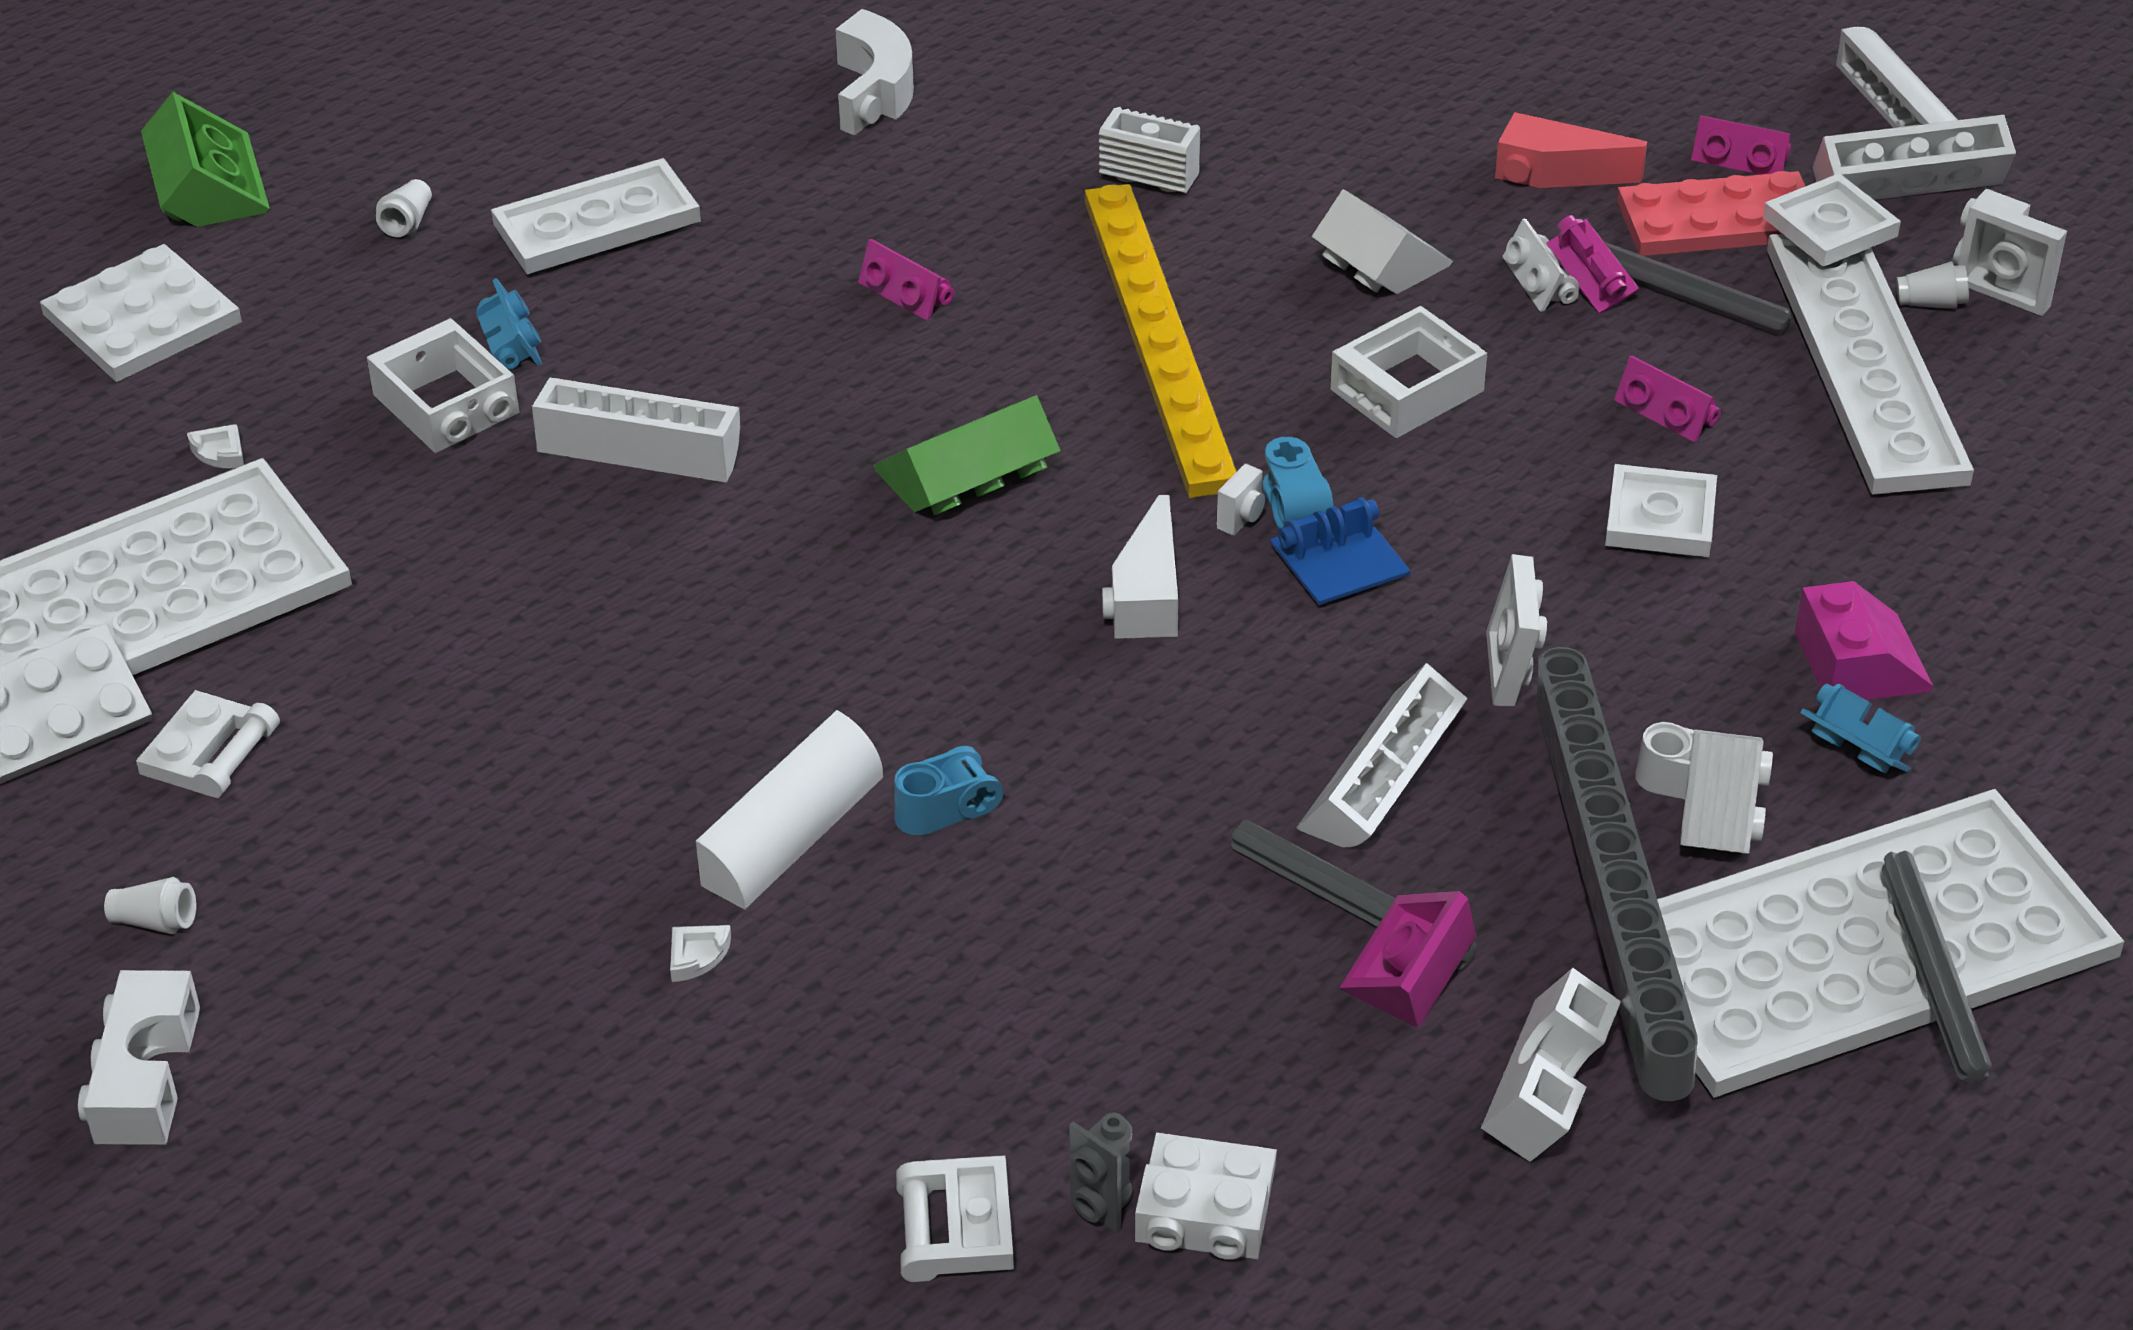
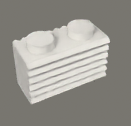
[1099,107,1200,193]
[1680,729,1773,853]

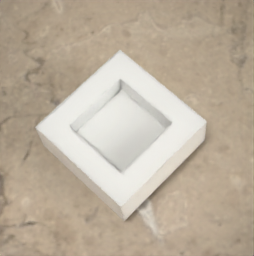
[1217,464,1265,535]

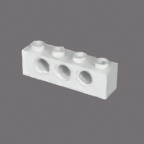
[1812,115,2016,200]

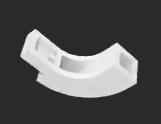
[836,9,914,135]

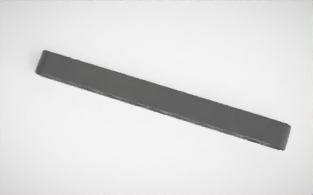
[1536,647,1698,1101]

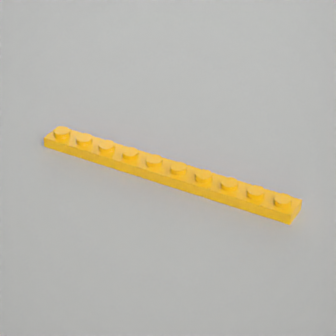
[1085,184,1236,498]

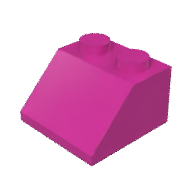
[1795,581,1933,700]

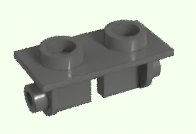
[1069,1113,1132,1233]

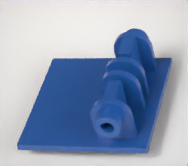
[1270,497,1411,605]

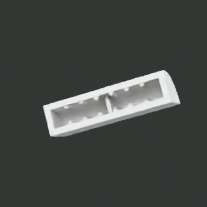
[1836,27,1958,128]
[532,377,740,482]
[1296,663,1467,847]
[696,710,883,910]

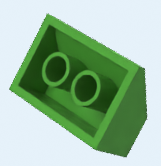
[141,92,270,227]
[873,395,1060,515]

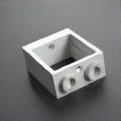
[1331,306,1487,438]
[367,318,520,453]

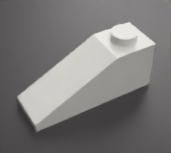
[1102,495,1178,638]

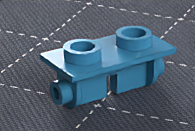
[476,278,542,369]
[1800,683,1921,773]

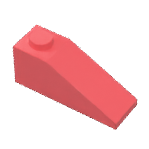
[1495,112,1647,188]

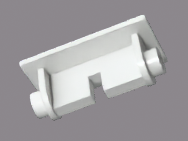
[1503,219,1579,312]

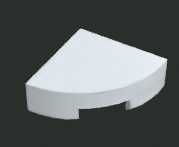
[187,425,244,468]
[670,925,731,982]

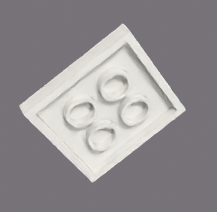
[40,244,242,382]

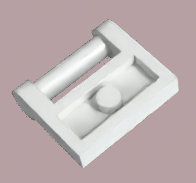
[136,690,280,798]
[896,1156,1014,1282]

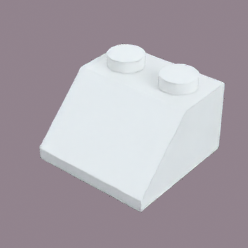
[1312,189,1453,294]

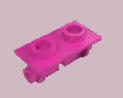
[1691,115,1791,175]
[1546,215,1639,314]
[858,239,954,320]
[1614,356,1721,442]

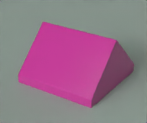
[1339,891,1476,1028]

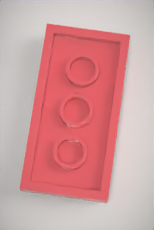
[1617,171,1805,256]

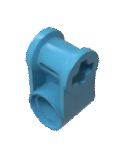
[1262,437,1333,529]
[894,746,1004,835]

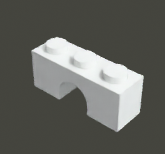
[1481,968,1621,1162]
[78,970,200,1144]

